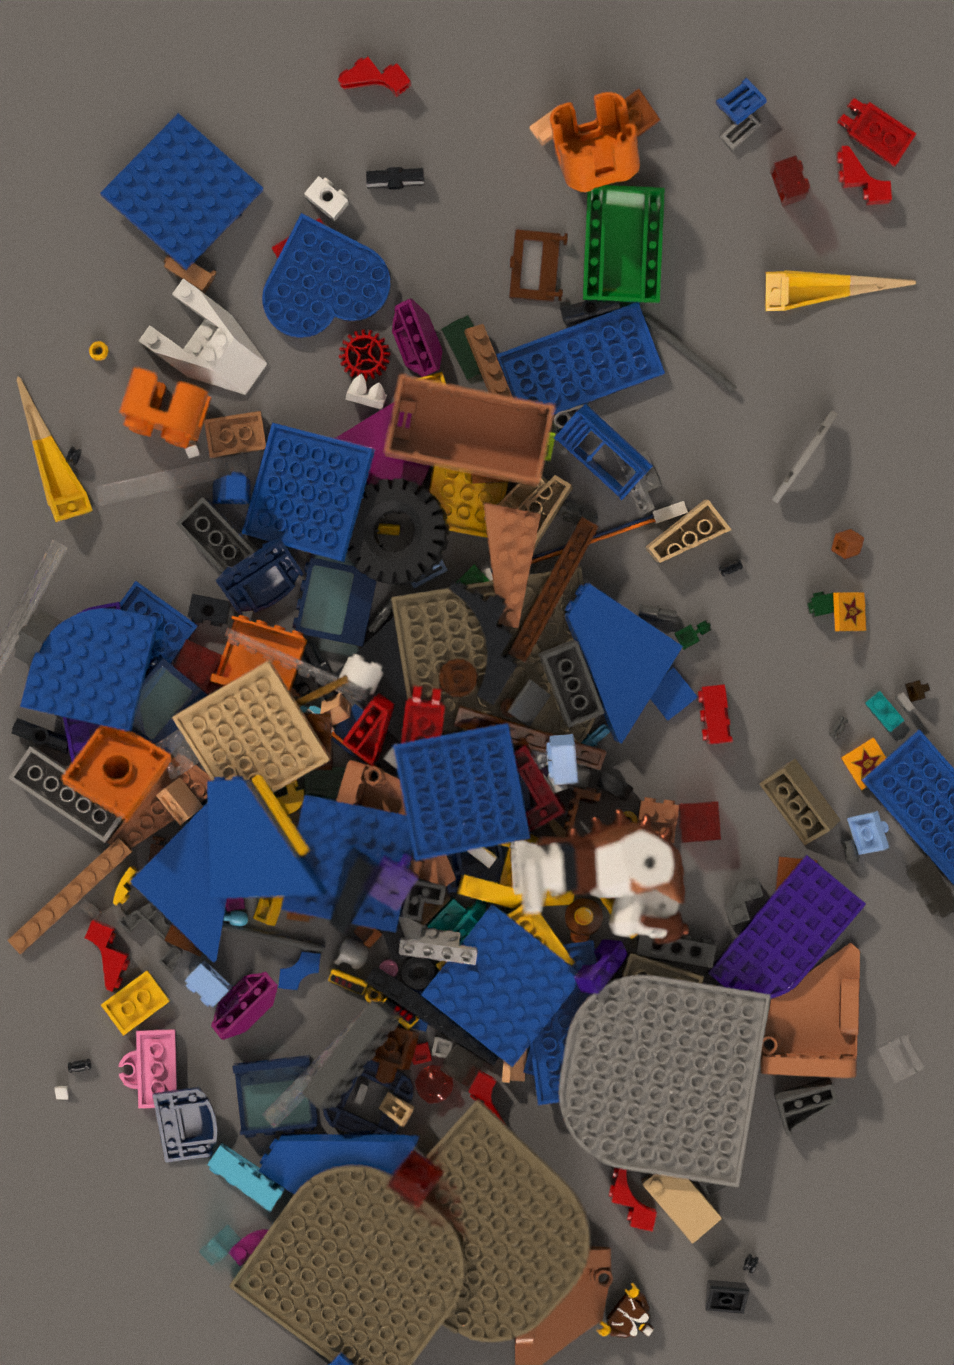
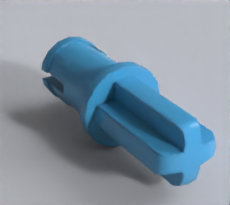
[581,724,610,747]

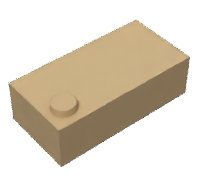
[641,1173,722,1244]

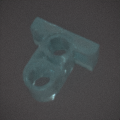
[199,1224,241,1266]

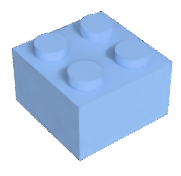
[546,734,577,784]
[185,960,233,1007]

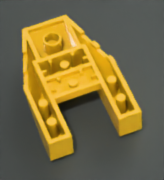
[456,833,575,908]

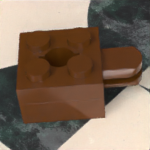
[372,1026,420,1083]

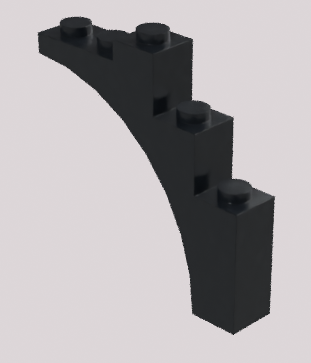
[449,580,517,705]

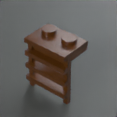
[563,787,601,837]

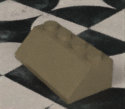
[759,759,841,846]

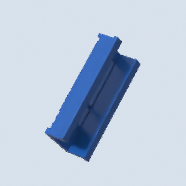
[554,403,653,501]

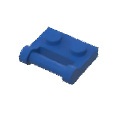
[716,78,767,125]

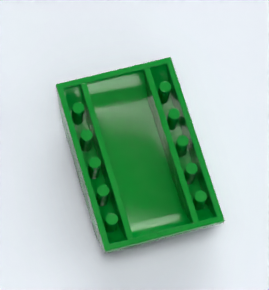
[583,185,665,303]

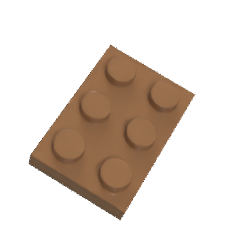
[204,411,266,458]

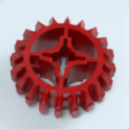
[339,329,391,382]

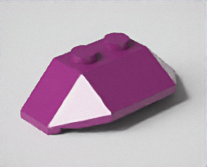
[392,298,443,377]
[211,972,278,1040]

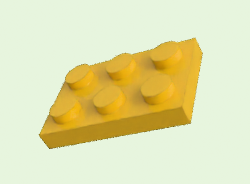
[101,970,171,1036]

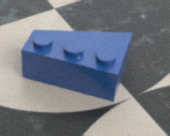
[212,472,251,505]

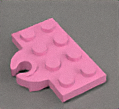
[118,1029,177,1108]

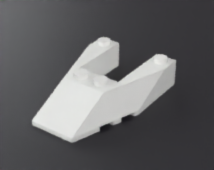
[139,279,267,395]

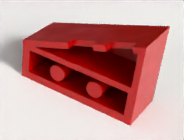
[342,693,395,766]

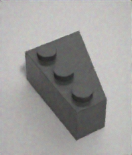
[774,1078,838,1136]

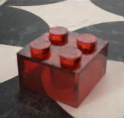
[770,155,810,207]
[171,639,222,690]
[678,801,721,843]
[387,1149,445,1209]

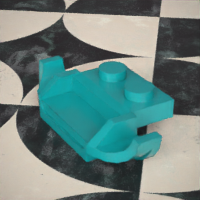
[426,897,486,945]

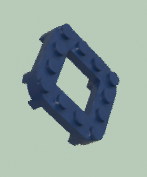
[323,1060,413,1135]

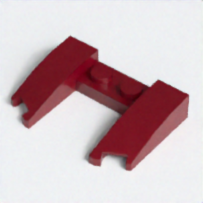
[514,744,566,832]

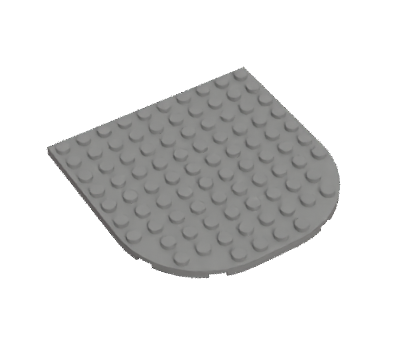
[559,975,771,1187]

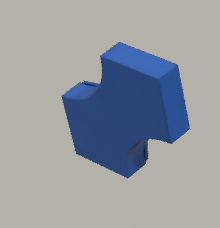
[278,951,321,990]

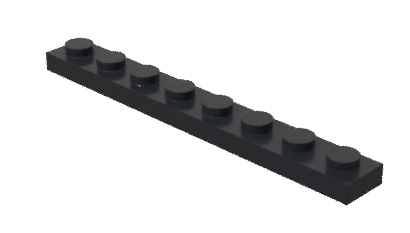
[364,966,499,1066]

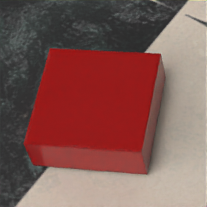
[412,1041,432,1065]

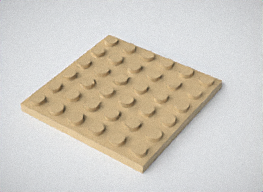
[172,660,331,792]

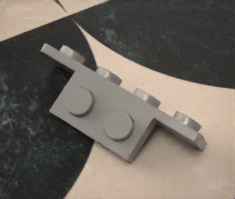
[613,451,662,515]
[399,928,477,965]

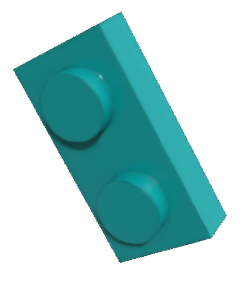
[864,691,904,733]

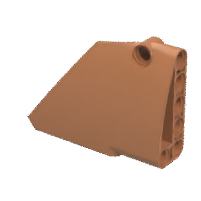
[337,760,456,886]
[760,942,860,1078]
[515,1246,613,1365]

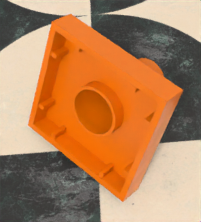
[61,725,172,822]

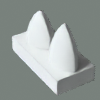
[345,374,387,410]

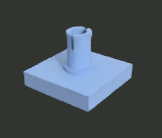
[847,811,889,855]

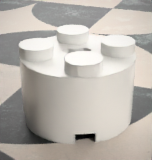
[339,654,383,695]

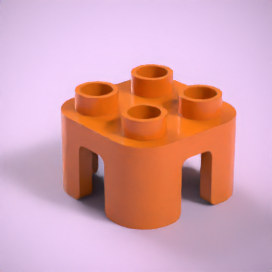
[550,92,640,192]
[119,367,212,449]

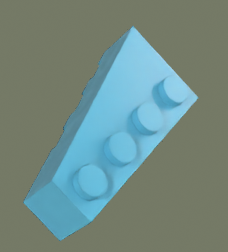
[207,1143,284,1212]

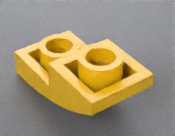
[113,866,138,905]

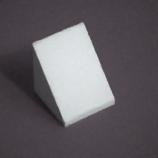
[185,440,200,458]
[55,1086,69,1100]

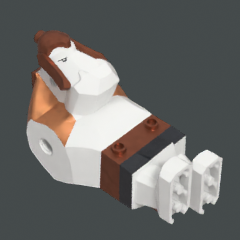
[510,809,688,944]

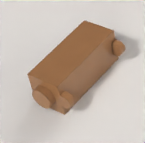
[164,255,217,294]

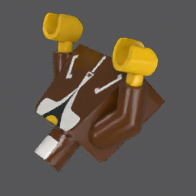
[596,1283,654,1338]

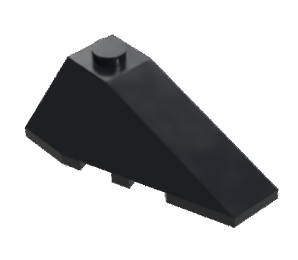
[330,847,384,934]

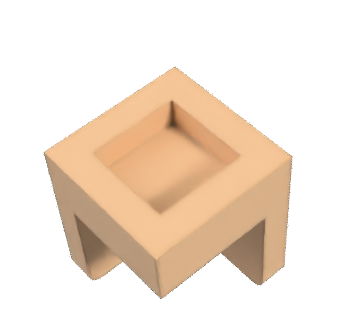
[320,693,352,726]

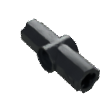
[366,167,424,190]
[560,300,620,325]
[303,642,340,700]
[11,718,69,754]

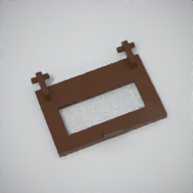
[509,229,568,302]

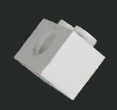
[304,176,349,222]

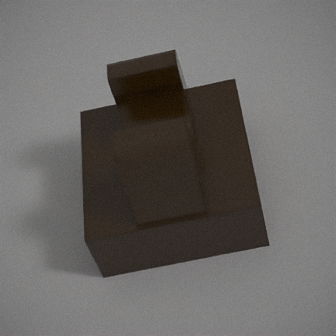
[905,680,930,702]

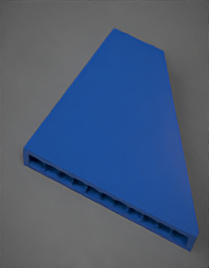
[564,583,683,744]
[207,776,326,898]
[130,803,227,963]
[259,1134,419,1194]

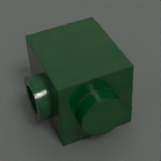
[807,591,834,617]

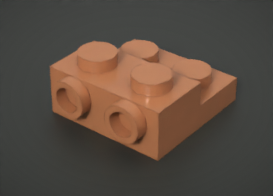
[637,797,679,843]

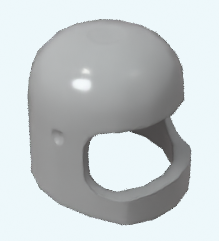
[333,937,369,969]

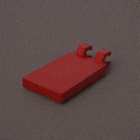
[837,98,916,167]
[401,686,445,744]

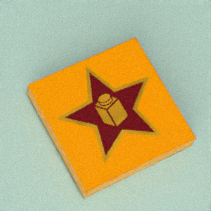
[833,592,866,631]
[841,737,886,790]

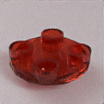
[415,1065,453,1104]

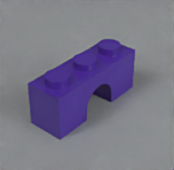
[574,939,628,994]

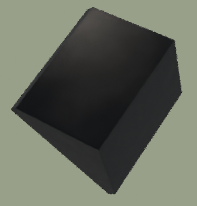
[705,1280,749,1314]

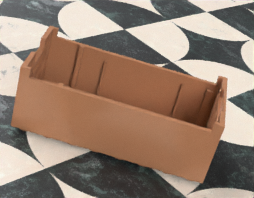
[385,374,555,487]

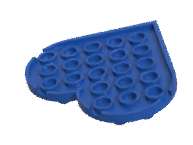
[262,213,390,338]

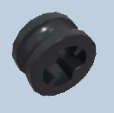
[66,446,82,466]
[743,1253,759,1274]

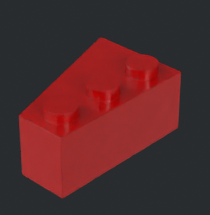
[697,684,733,744]

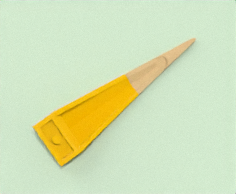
[765,270,916,311]
[17,376,93,522]

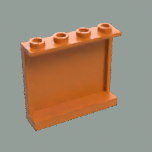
[210,615,308,692]

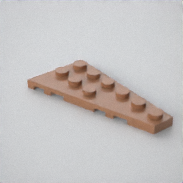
[483,503,541,628]
[108,751,212,849]

